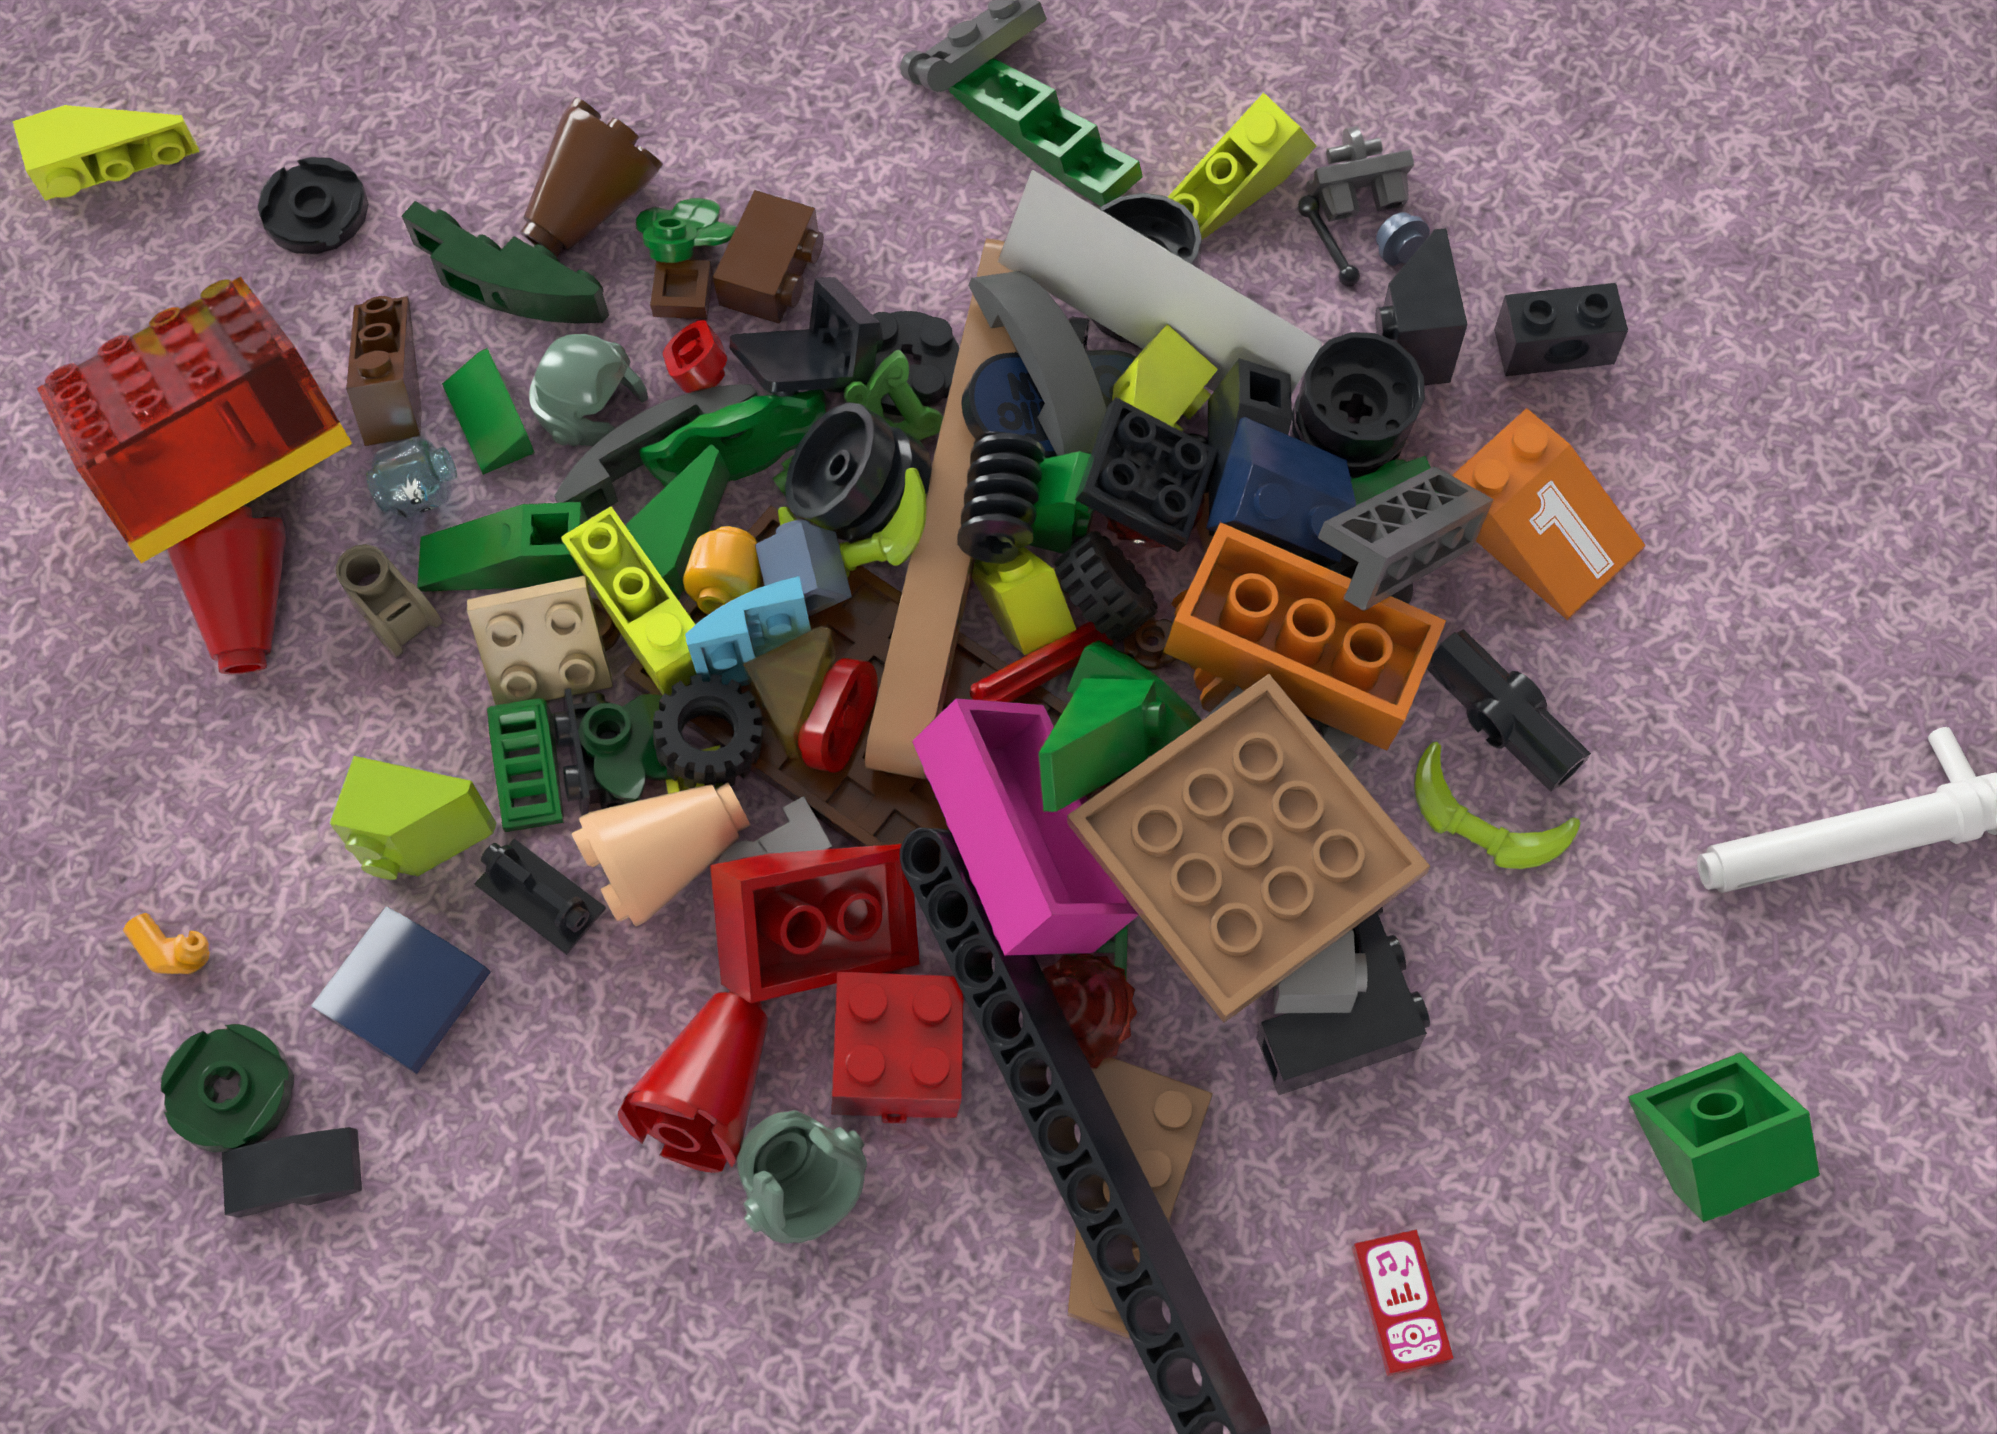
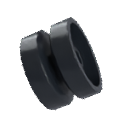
[785,402,932,543]

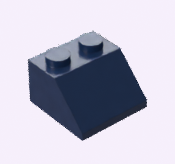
[1206,417,1356,567]

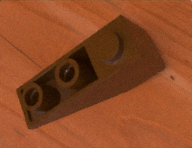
[346,296,422,446]

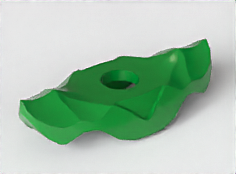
[638,389,827,486]

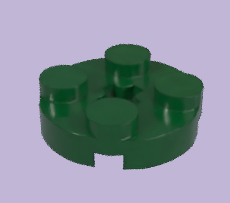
[161,1024,294,1152]

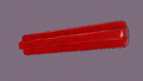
[969,621,1114,702]

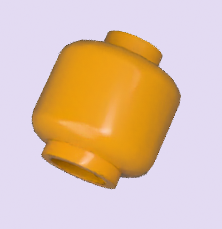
[683,526,763,615]

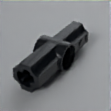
[1427,629,1591,792]

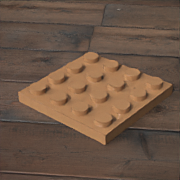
[1067,674,1430,1023]

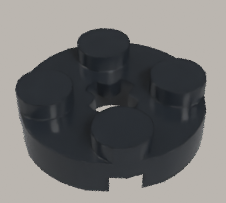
[872,311,959,416]

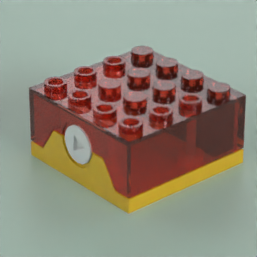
[37,276,352,564]

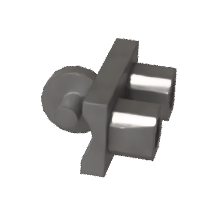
[1306,126,1415,222]

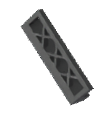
[1318,466,1494,611]

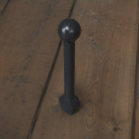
[1298,195,1360,287]

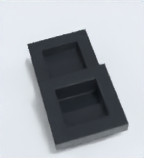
[222,1127,362,1218]

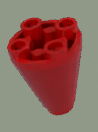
[167,506,286,675]

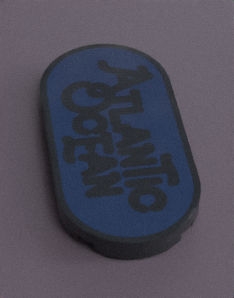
[961,350,1137,459]

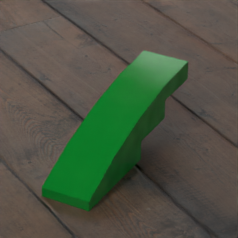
[949,58,1143,206]

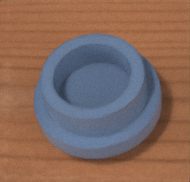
[1376,212,1430,266]

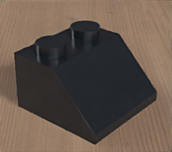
[1375,228,1468,386]

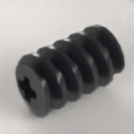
[957,431,1045,564]

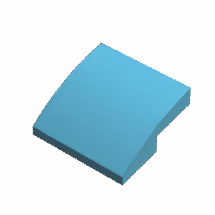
[685,576,815,686]

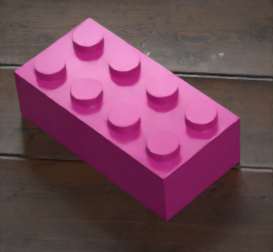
[912,699,1139,956]

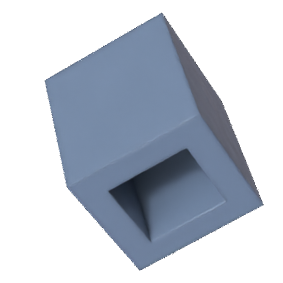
[755,520,852,617]

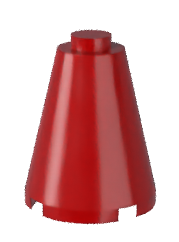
[618,990,769,1173]

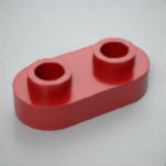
[662,320,728,393]
[798,658,878,773]

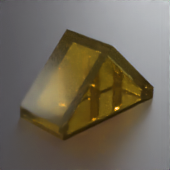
[743,626,836,759]

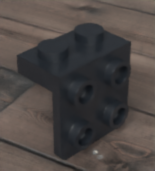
[729,277,883,397]

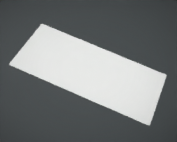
[998,170,1322,394]

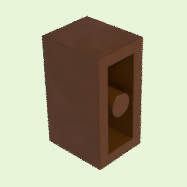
[713,190,824,324]

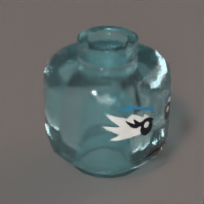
[366,436,457,519]

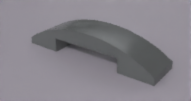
[968,271,1107,456]
[554,384,758,519]

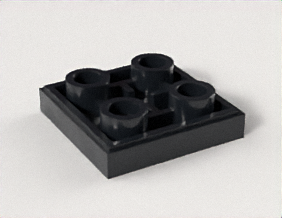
[1075,397,1217,552]

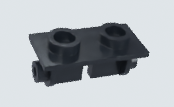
[554,688,625,816]
[474,839,606,955]

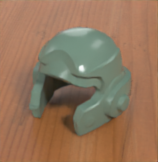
[529,334,648,447]
[737,1110,867,1244]

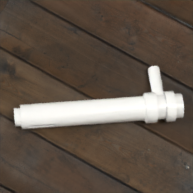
[1697,727,1997,893]

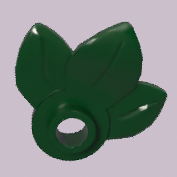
[578,694,672,802]

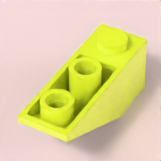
[1168,92,1317,240]
[12,105,200,200]
[1112,324,1218,431]
[561,506,697,696]

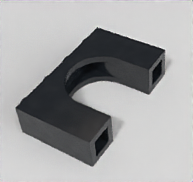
[1256,907,1430,1096]

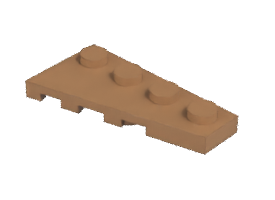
[1067,1051,1213,1338]

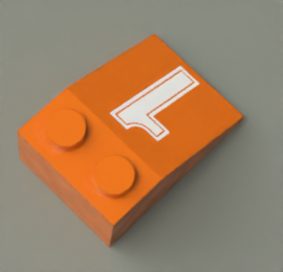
[1451,408,1646,621]

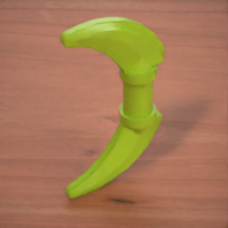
[778,468,927,578]
[1414,742,1581,869]

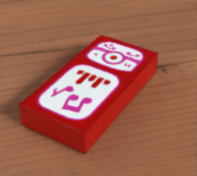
[1352,1229,1454,1376]

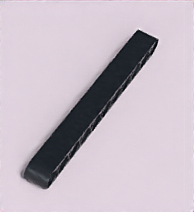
[900,828,1271,1434]

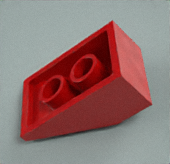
[710,844,920,1003]

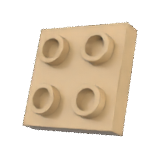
[467,576,613,705]

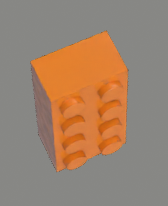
[1163,522,1446,751]

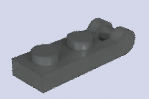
[900,0,1047,92]

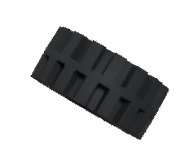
[1054,531,1158,642]
[653,674,763,789]

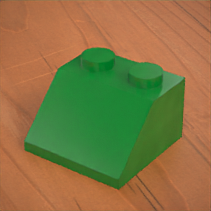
[1628,1052,1820,1223]

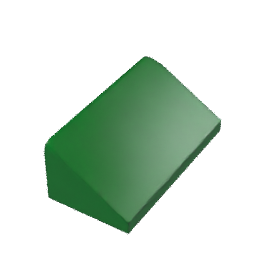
[442,348,535,475]

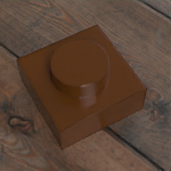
[650,260,713,319]

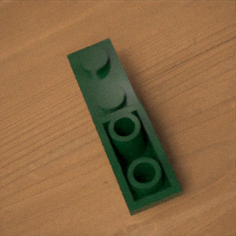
[402,201,609,324]

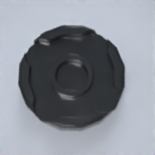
[258,157,368,254]

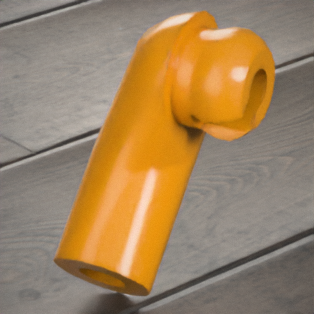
[123,913,210,974]

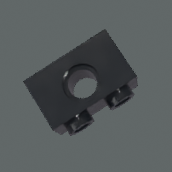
[1494,283,1628,377]

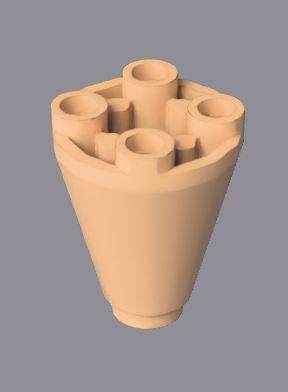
[572,783,751,927]

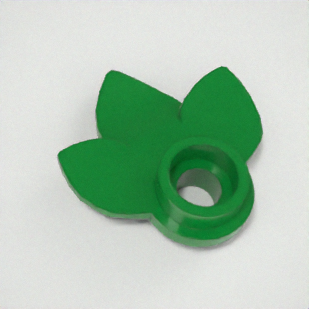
[636,198,736,263]

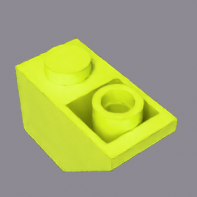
[972,547,1076,655]

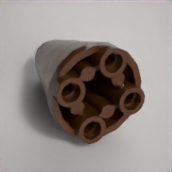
[520,97,663,257]

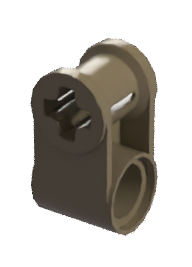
[336,544,443,658]

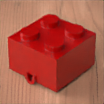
[831,972,964,1124]

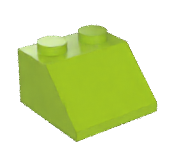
[329,756,497,880]

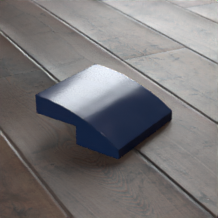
[311,906,491,1074]

